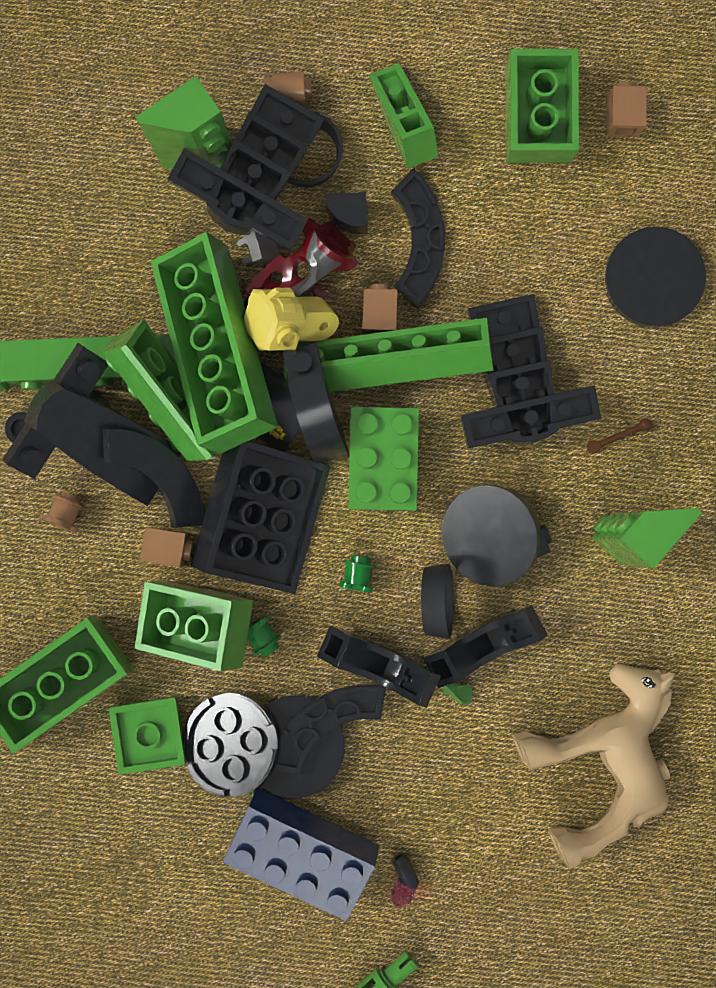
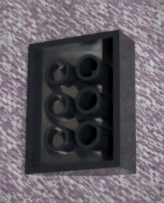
[191,441,331,594]

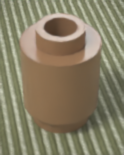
[264,71,312,107]

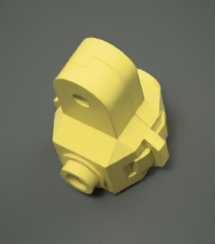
[243,288,339,351]

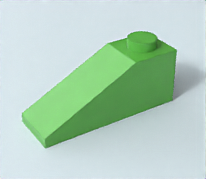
[369,63,438,169]

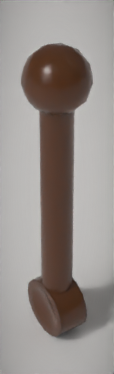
[586,418,652,454]

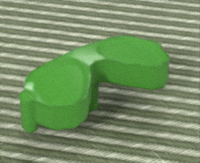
[442,683,473,706]

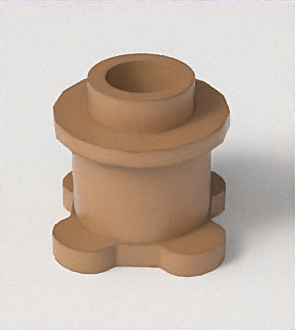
[38,491,84,534]

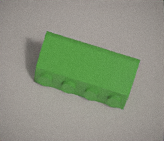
[135,76,232,169]
[102,319,214,461]
[591,508,702,569]

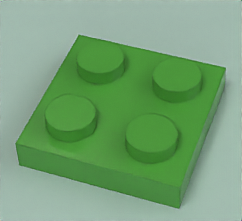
[109,696,187,775]

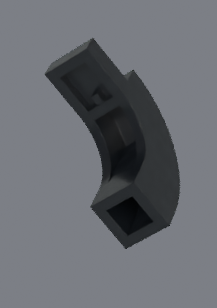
[282,343,350,464]
[423,604,548,688]
[317,625,440,708]

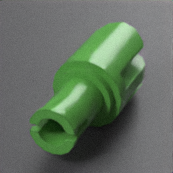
[355,949,420,988]

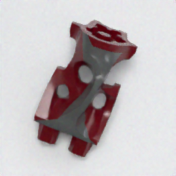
[242,217,359,309]

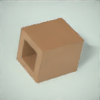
[606,82,647,137]
[362,284,397,335]
[140,527,194,567]

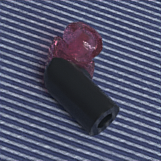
[390,853,419,908]

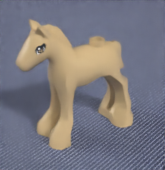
[512,664,674,870]

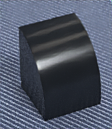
[325,192,368,234]

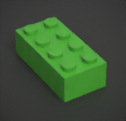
[0,614,134,754]

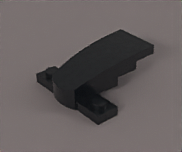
[167,84,324,252]
[460,294,601,449]
[2,343,181,506]

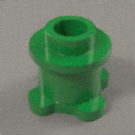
[339,554,377,593]
[247,615,281,658]

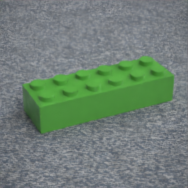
[151,232,278,454]

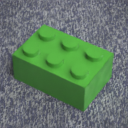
[505,49,579,163]
[348,407,419,511]
[134,581,253,671]

